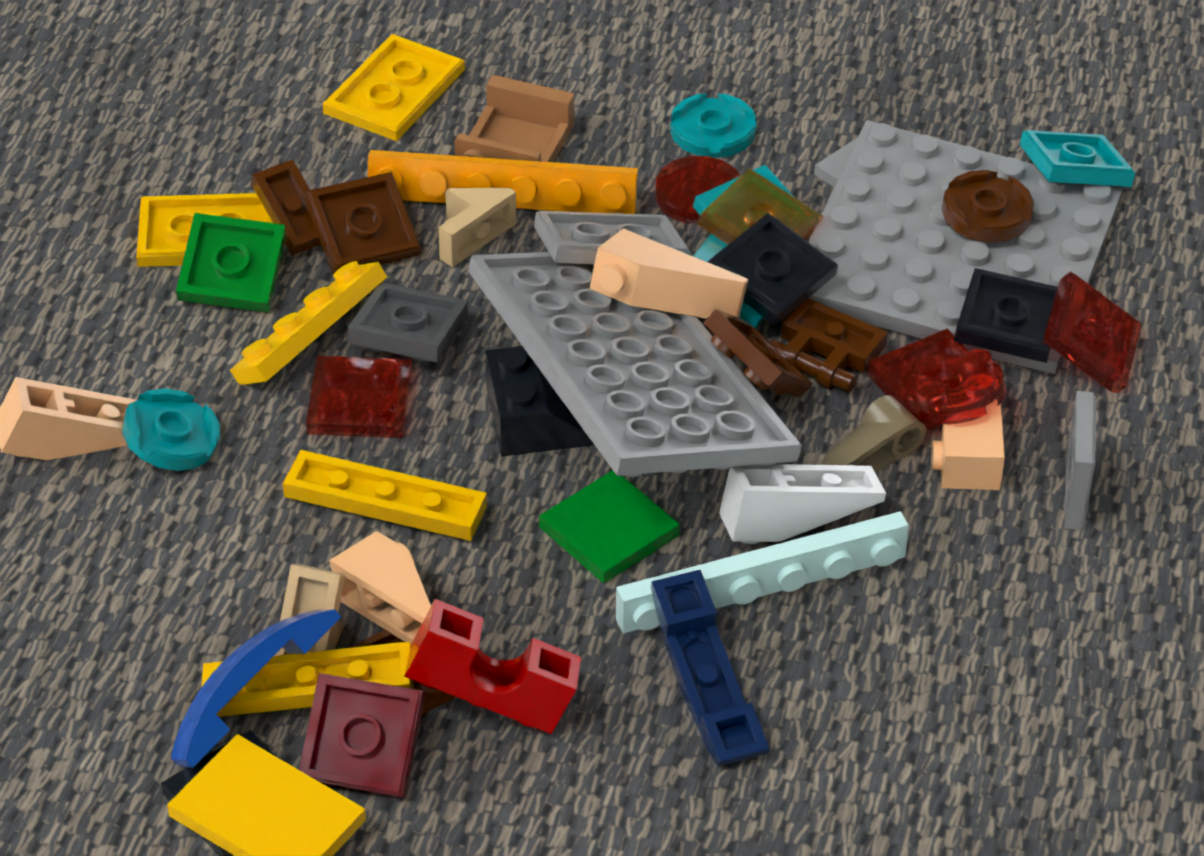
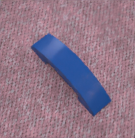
[171,609,341,768]

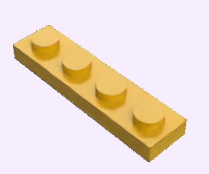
[230,261,387,385]
[283,450,487,541]
[201,641,414,717]

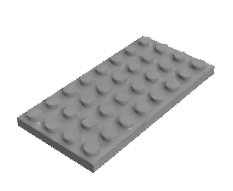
[468,252,801,477]

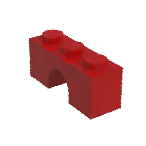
[404,599,581,734]

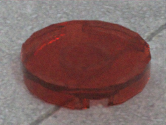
[655,156,741,225]

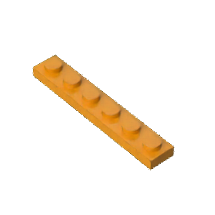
[368,150,638,214]

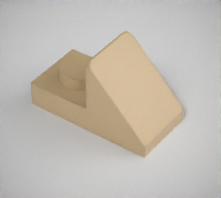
[438,188,517,268]
[274,564,346,656]

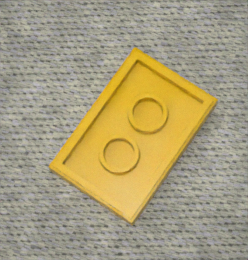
[323,34,465,141]
[136,193,273,267]
[167,734,366,856]

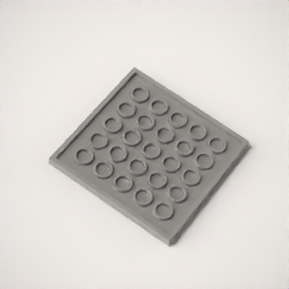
[808,120,1123,374]

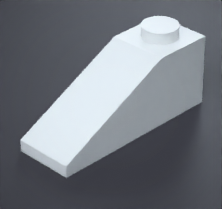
[719,464,886,544]

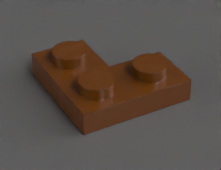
[251,159,353,256]

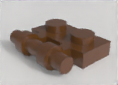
[770,298,888,392]

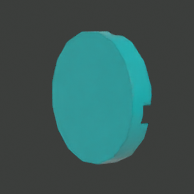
[670,93,757,158]
[122,388,220,471]

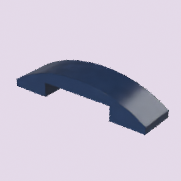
[651,570,770,766]

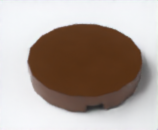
[941,170,1034,243]

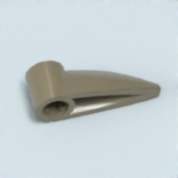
[820,395,926,472]

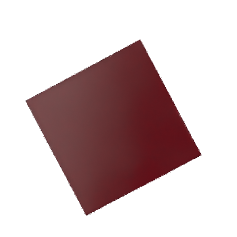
[299,673,426,799]

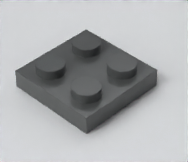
[347,282,468,362]

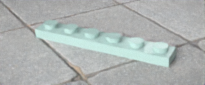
[616,511,909,633]

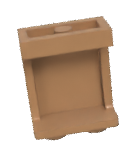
[454,75,574,162]

